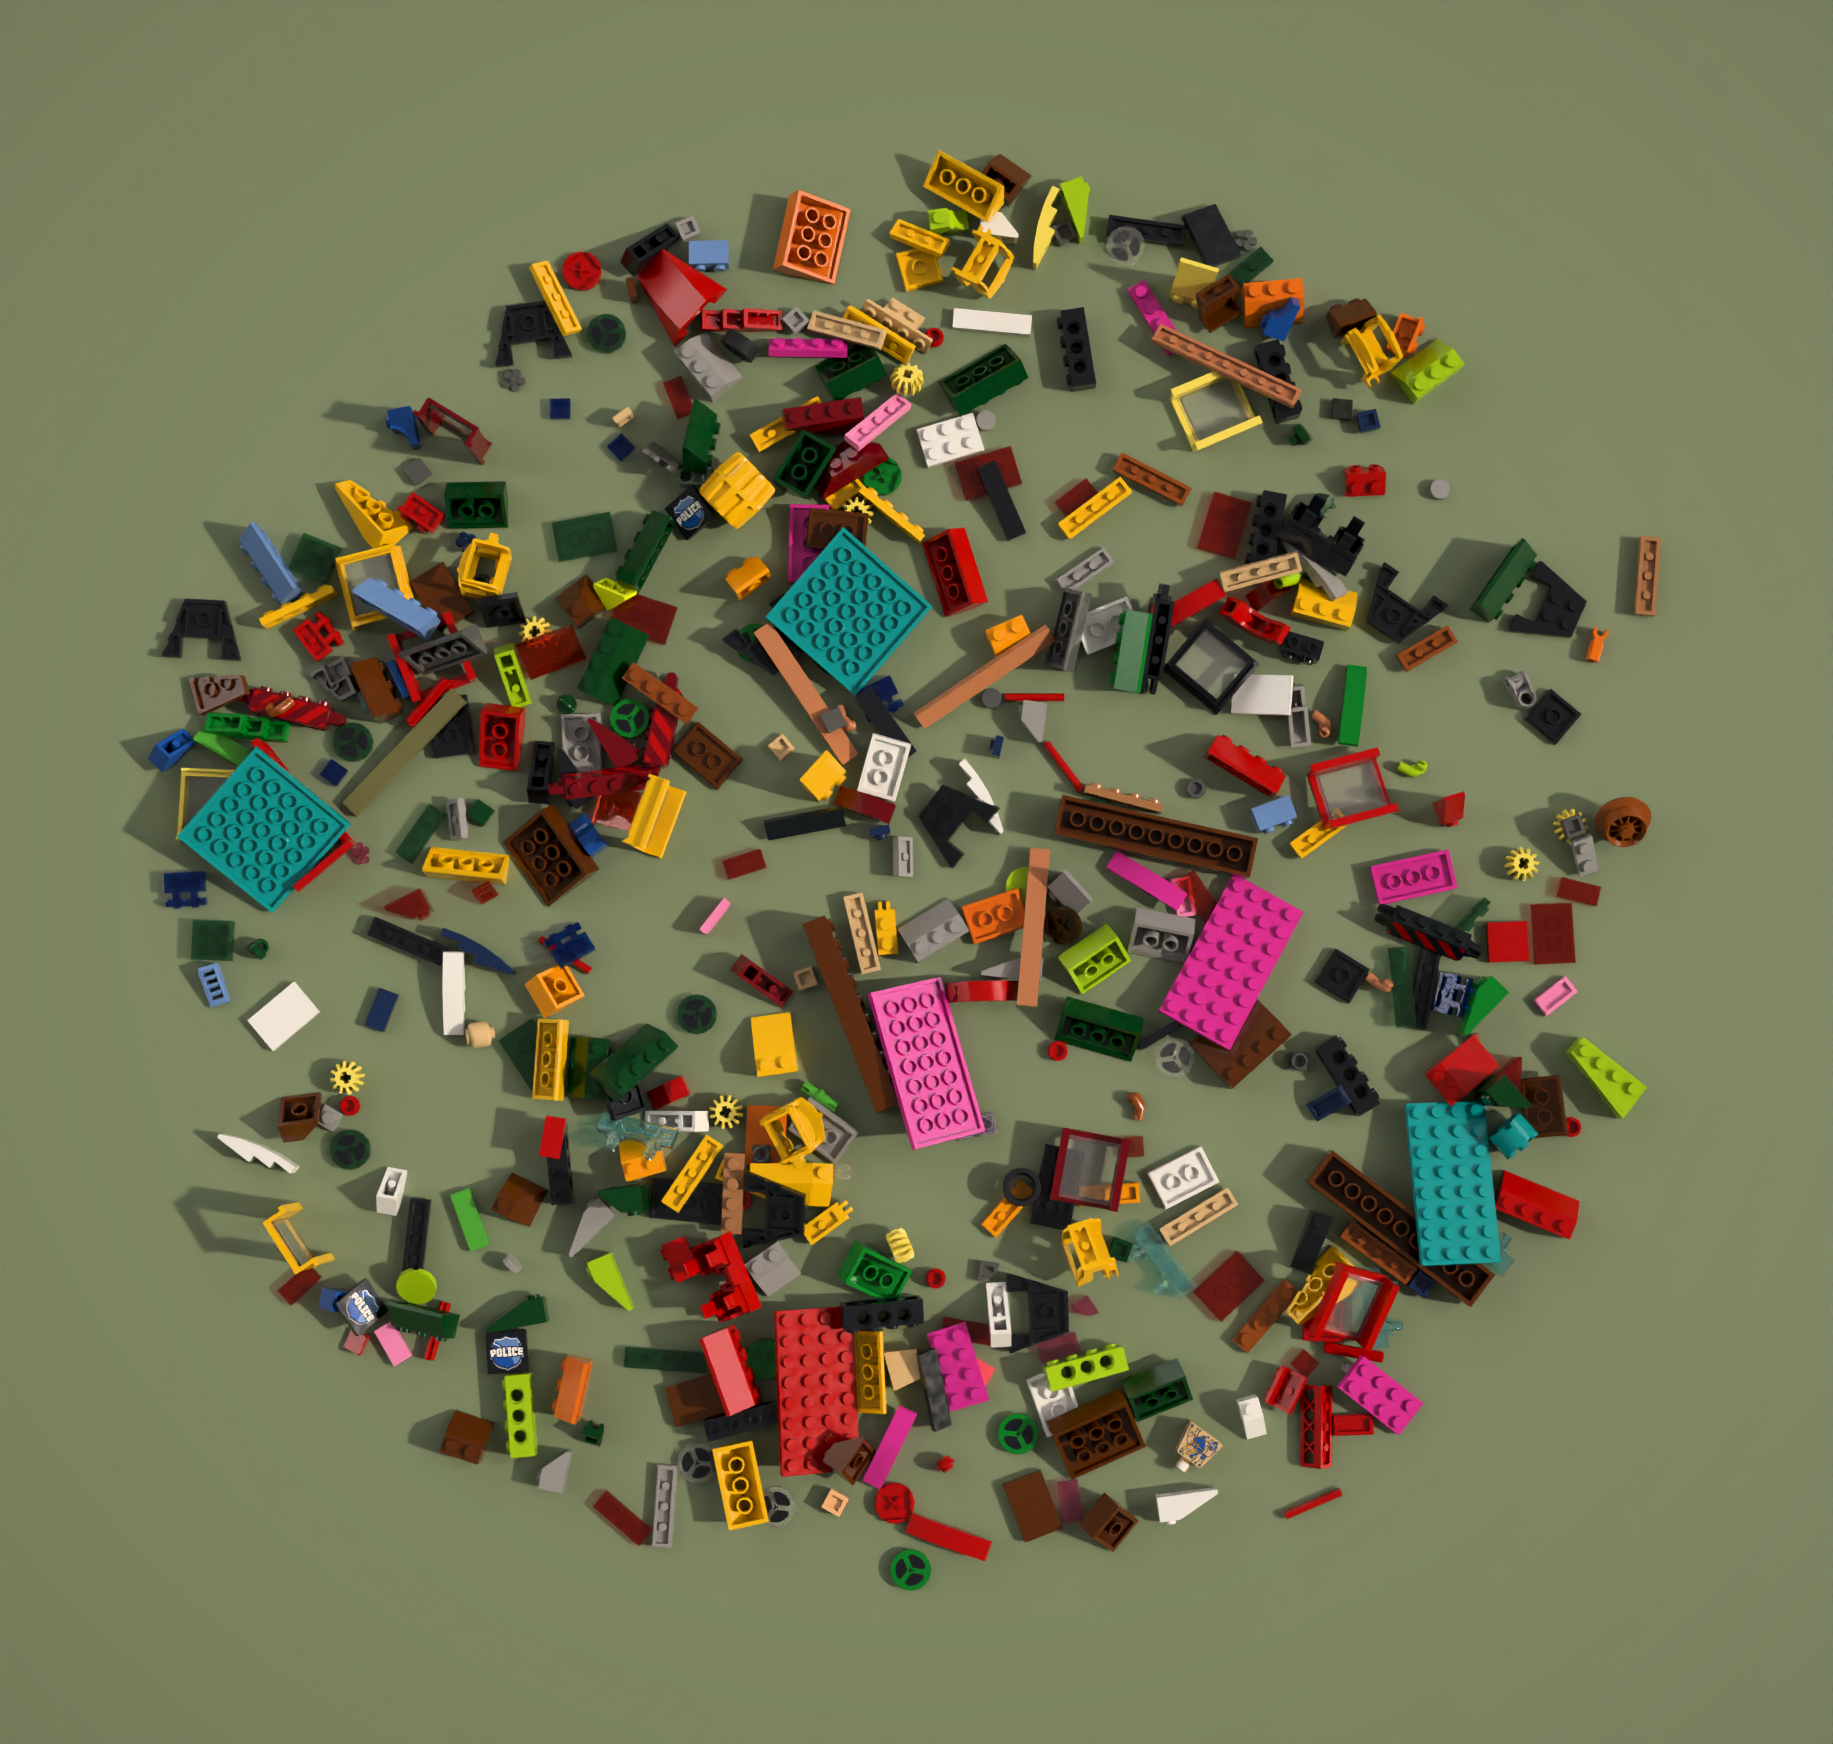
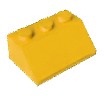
[1290,578,1358,631]

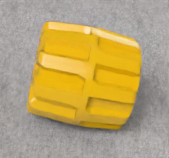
[699,452,775,529]

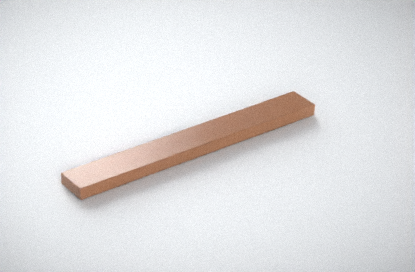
[1151,323,1302,409]
[754,622,859,765]
[914,624,1056,729]
[1017,848,1050,1008]

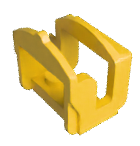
[950,225,1014,299]
[1340,314,1403,389]
[457,533,512,599]
[759,1097,825,1169]
[1062,1218,1119,1287]

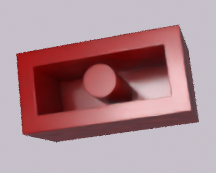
[660,1235,698,1283]

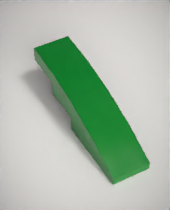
[1338,664,1367,747]
[204,713,291,743]

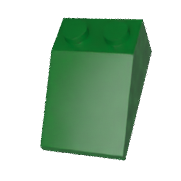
[1456,975,1509,1036]
[837,1240,913,1299]

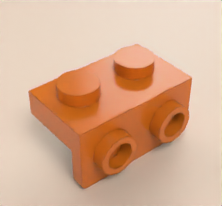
[1385,312,1426,359]

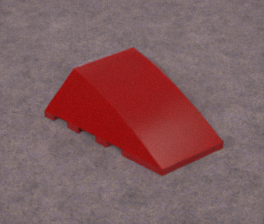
[636,249,728,347]

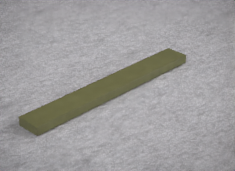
[342,688,467,817]

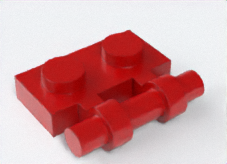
[293,611,345,662]

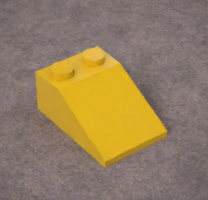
[799,750,846,802]
[751,1012,798,1077]

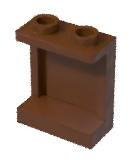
[1196,274,1242,333]

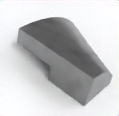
[642,442,683,475]
[309,657,362,701]

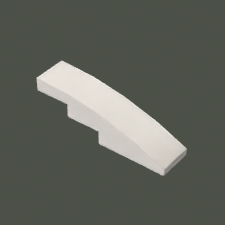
[959,759,1004,835]
[442,951,466,1035]
[217,1134,300,1174]

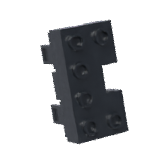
[1277,493,1365,577]

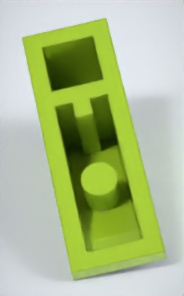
[1059,176,1090,244]
[494,643,532,707]
[586,1252,634,1311]

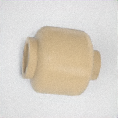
[464,1021,495,1049]

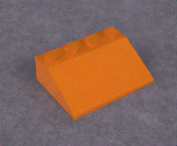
[773,190,851,285]

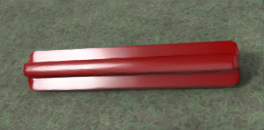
[405,677,450,727]
[423,1301,451,1361]
[1324,1342,1384,1363]

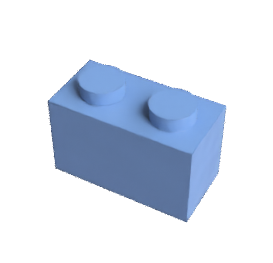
[689,240,730,272]
[1249,795,1297,834]

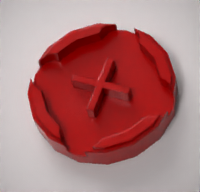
[562,251,602,291]
[874,1482,915,1524]

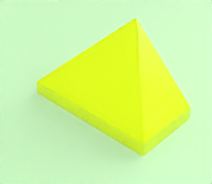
[593,578,637,611]

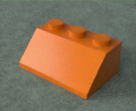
[1240,278,1304,328]
[552,1354,593,1424]

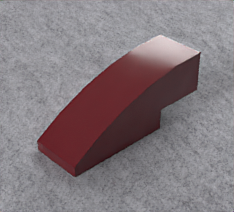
[834,786,896,824]

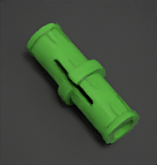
[800,1080,840,1113]

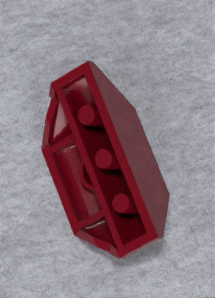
[814,441,890,500]

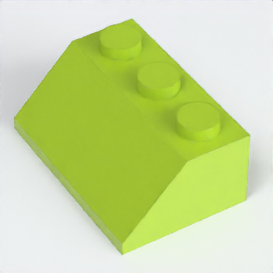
[1390,339,1465,404]
[1058,923,1131,995]

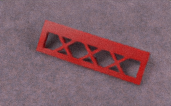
[1300,1384,1332,1469]

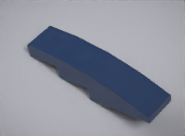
[441,928,516,975]

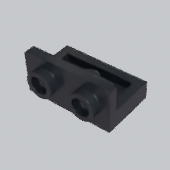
[1278,631,1324,665]

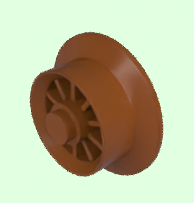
[1594,797,1651,847]

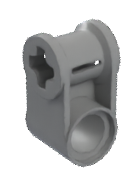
[1504,670,1536,711]

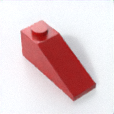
[1433,791,1465,828]

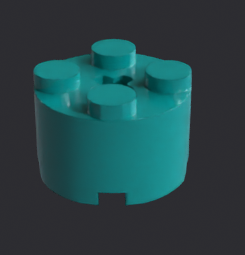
[1489,1112,1538,1160]

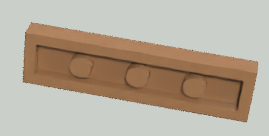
[1633,536,1661,617]
[1083,783,1163,814]
[721,1152,745,1235]

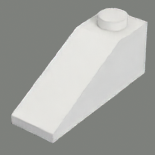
[645,1111,709,1132]
[986,1282,1011,1348]
[1155,1487,1218,1525]

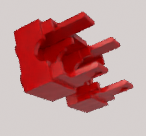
[682,1231,762,1323]

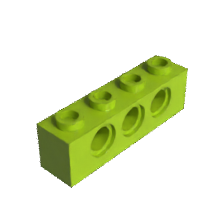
[1042,1343,1129,1392]
[502,1372,538,1458]

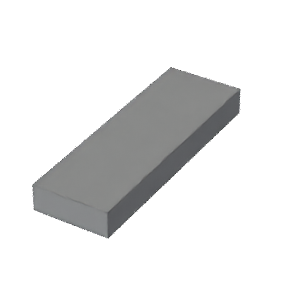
[1055,546,1115,590]

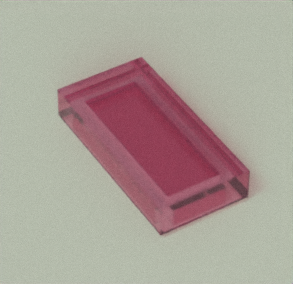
[1037,1332,1081,1363]
[1057,1479,1083,1524]

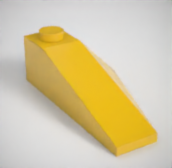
[334,480,413,548]
[750,1163,833,1207]
[1286,1245,1364,1326]

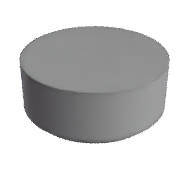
[976,410,996,431]
[1429,479,1450,500]
[503,1254,523,1274]

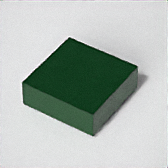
[467,799,495,827]
[1108,1236,1133,1263]

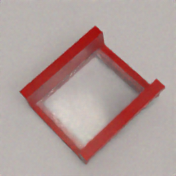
[1307,747,1399,831]
[1308,1261,1400,1351]

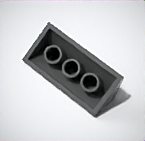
[1044,587,1092,672]
[398,624,487,675]

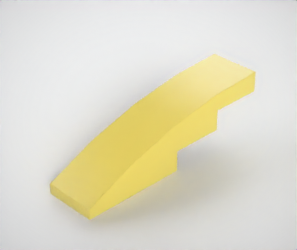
[1032,186,1059,270]

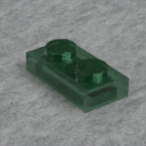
[1454,897,1491,932]

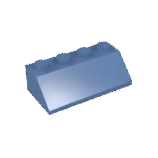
[239,521,305,604]
[352,577,441,641]

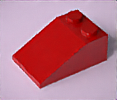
[479,703,526,771]
[1425,1034,1500,1106]

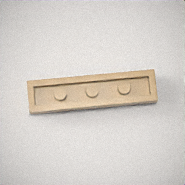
[807,310,887,350]
[1219,551,1302,592]
[843,892,881,975]
[1159,1187,1238,1246]

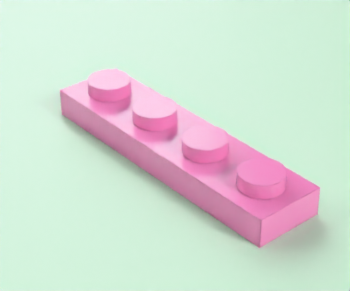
[844,393,912,451]

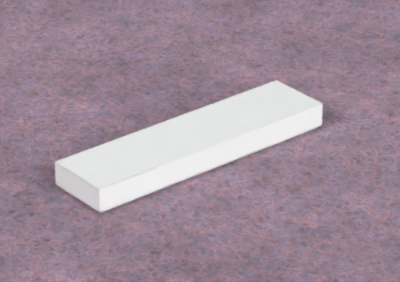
[952,308,1032,336]

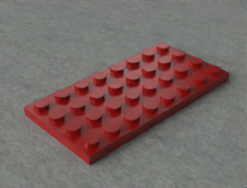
[774,1306,858,1477]

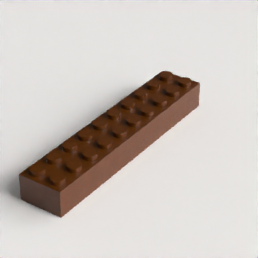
[1052,795,1258,879]
[802,915,899,1113]
[1305,1150,1495,1307]

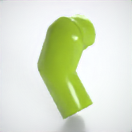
[1397,760,1428,778]

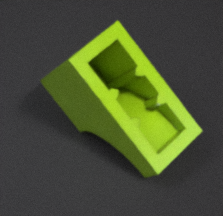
[928,208,969,235]

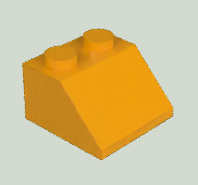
[725,556,772,601]
[985,615,1037,658]
[524,962,585,1019]
[618,1132,667,1182]

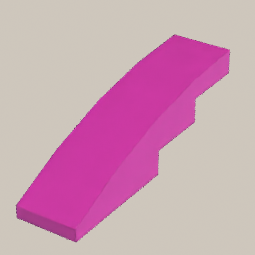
[1106,851,1187,911]
[862,1405,917,1489]

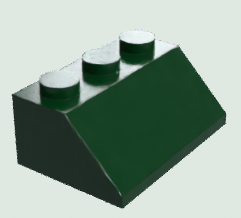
[815,345,887,401]
[682,399,721,474]
[772,429,837,499]
[444,481,508,529]
[567,1037,611,1100]
[1474,1075,1532,1108]
[387,1301,460,1342]
[1121,1358,1193,1422]

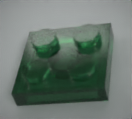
[288,533,342,584]
[191,920,235,961]

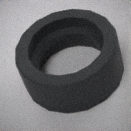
[721,328,760,363]
[1003,1168,1041,1207]

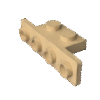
[861,298,933,354]

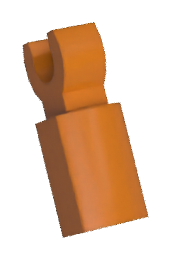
[1585,627,1608,663]

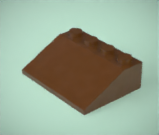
[503,805,599,907]
[1190,999,1292,1089]
[1046,1388,1146,1480]

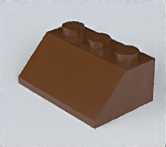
[349,657,403,724]

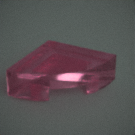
[1071,1295,1099,1316]

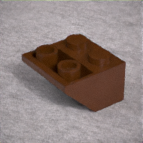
[981,154,1032,207]

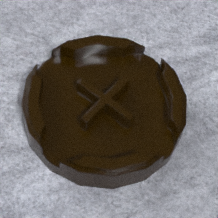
[1044,905,1082,945]

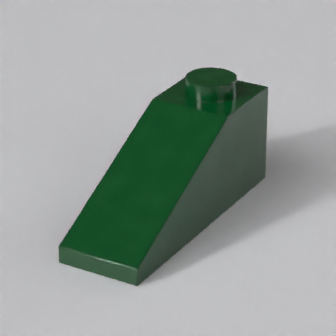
[486,1294,549,1333]

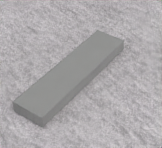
[651,1464,678,1548]

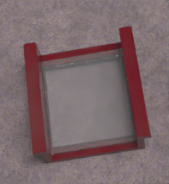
[413,397,492,465]
[1050,1127,1131,1212]

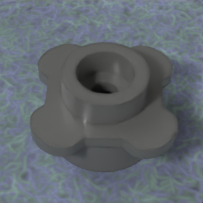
[1288,1051,1309,1072]
[752,1144,772,1163]

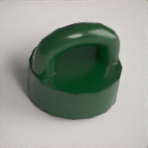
[557,694,577,714]
[247,938,269,960]

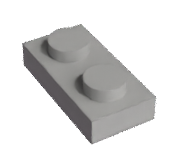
[446,798,468,841]
[1570,833,1599,877]
[893,836,913,878]

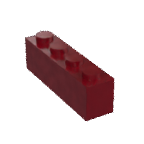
[781,397,864,436]

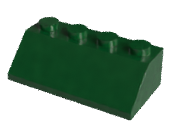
[938,344,1028,417]
[615,510,675,594]
[1469,538,1537,623]
[577,617,650,706]
[1054,996,1144,1062]
[589,1023,679,1104]
[598,1183,651,1216]

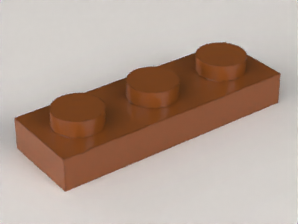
[1396,625,1458,672]

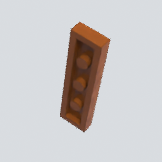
[1112,453,1192,507]
[622,662,699,725]
[1339,1220,1418,1285]
[1231,1279,1298,1354]

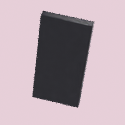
[1030,1144,1085,1230]
[649,1177,723,1225]

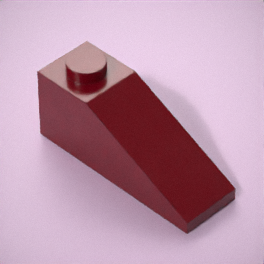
[587,717,640,767]
[730,954,794,1007]

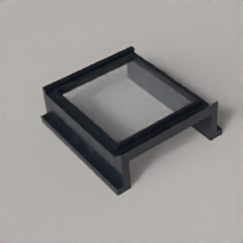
[1163,619,1260,715]

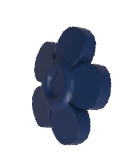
[456,532,478,552]

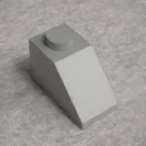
[1017,700,1047,745]
[536,1449,573,1493]

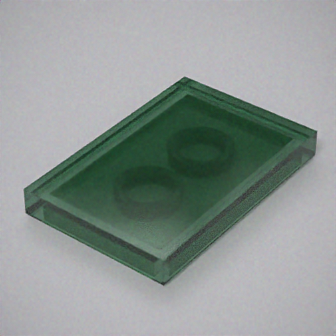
[552,512,618,562]
[498,1018,537,1091]

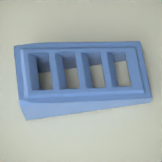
[197,963,231,1008]

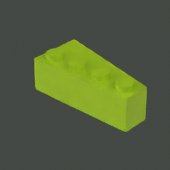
[1566,1037,1647,1119]

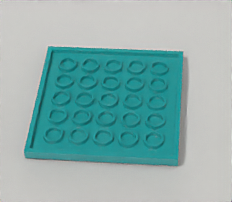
[765,527,933,696]
[177,746,351,913]

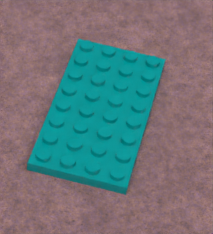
[1404,1101,1501,1266]

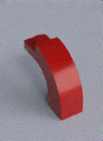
[1219,596,1290,645]
[946,980,1018,1003]

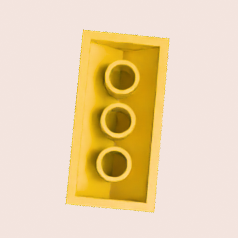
[923,150,1004,222]
[422,847,510,886]
[532,1019,569,1101]
[854,1329,887,1414]
[712,1440,769,1530]

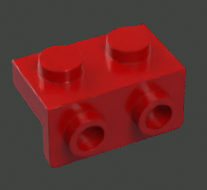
[1344,464,1386,497]
[397,492,446,534]
[1264,1365,1308,1415]

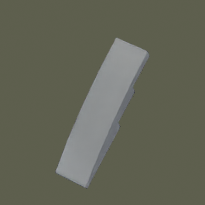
[1281,540,1348,602]

